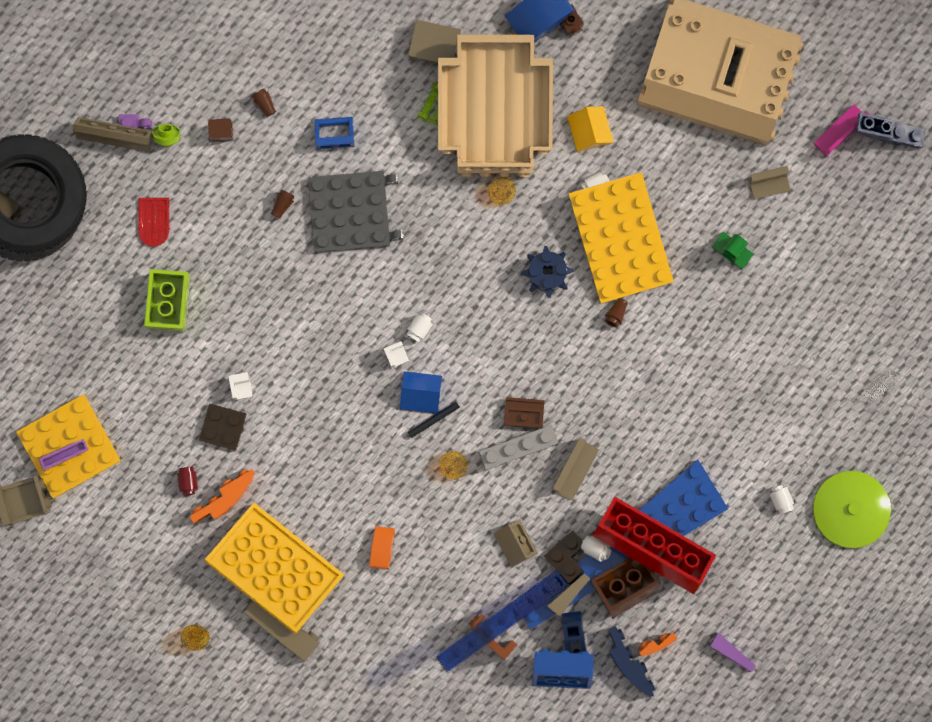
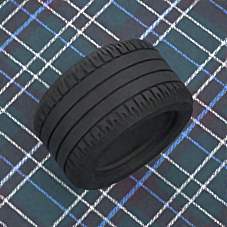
[0,134,87,261]

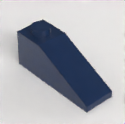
[562,611,587,653]

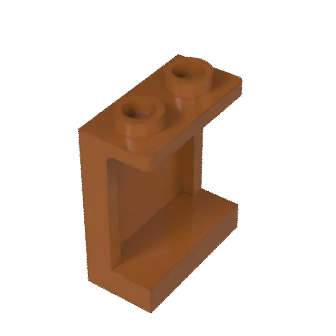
[469,614,517,660]

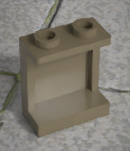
[408,20,461,64]
[0,475,52,527]

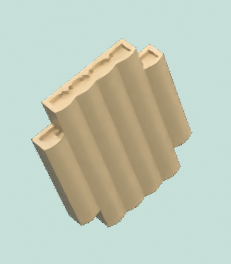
[438,35,553,177]

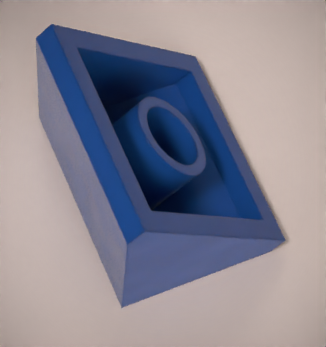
[400,371,442,414]

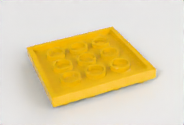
[16,394,121,499]

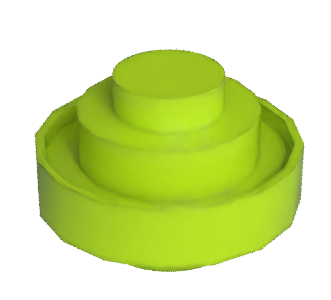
[152,124,180,147]

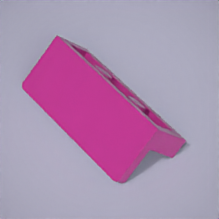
[813,105,869,157]

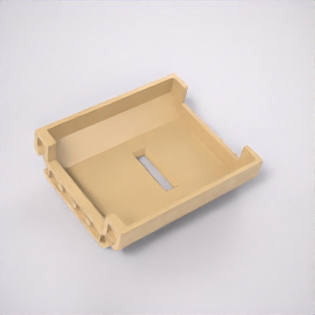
[637,0,803,146]

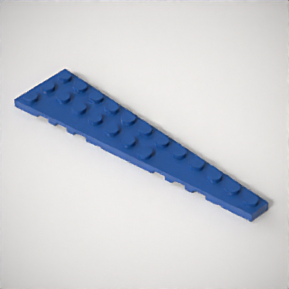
[520,460,728,629]

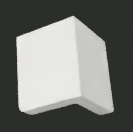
[384,342,409,369]
[229,372,253,400]

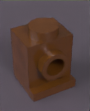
[560,4,584,36]

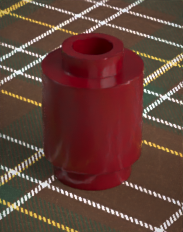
[177,467,198,496]

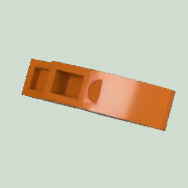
[189,469,255,524]

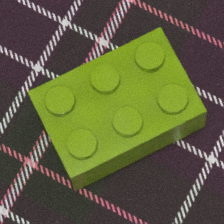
[144,269,190,332]

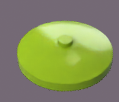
[813,471,891,548]

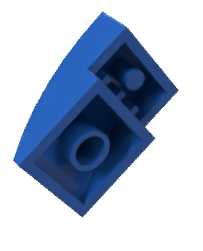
[505,0,575,44]

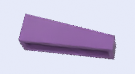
[39,439,89,472]
[710,633,756,672]

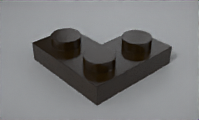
[544,530,585,585]

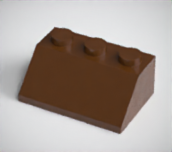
[591,557,662,619]

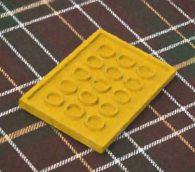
[568,172,674,304]
[204,503,344,635]

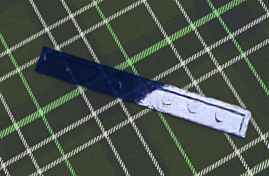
[435,570,569,673]

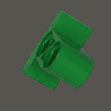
[711,232,754,270]

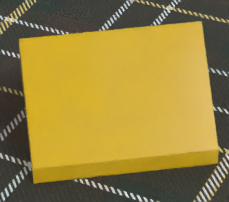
[567,107,614,152]

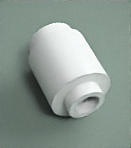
[581,172,609,189]
[406,313,433,342]
[769,484,794,514]
[581,536,611,562]

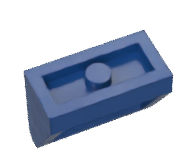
[315,117,355,149]

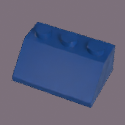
[532,649,594,689]

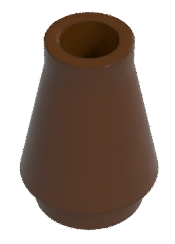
[252,88,276,118]
[271,189,295,219]
[604,298,628,328]

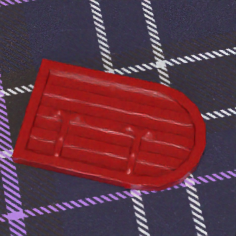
[138,197,170,247]

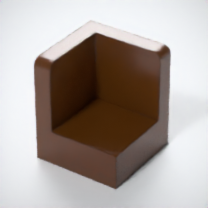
[208,118,233,142]

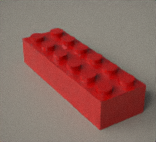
[592,496,716,595]

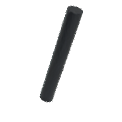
[408,402,460,439]

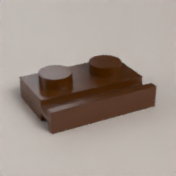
[504,397,545,429]

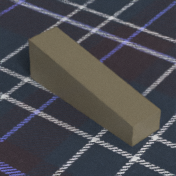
[547,574,590,616]

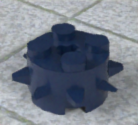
[521,246,574,298]

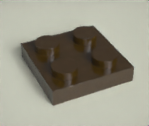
[199,403,247,451]

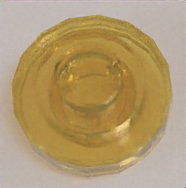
[488,177,516,205]
[439,451,468,480]
[181,625,210,651]

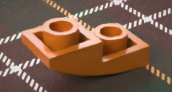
[369,526,395,570]
[638,632,678,656]

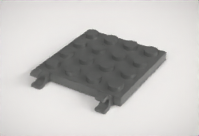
[308,170,403,253]

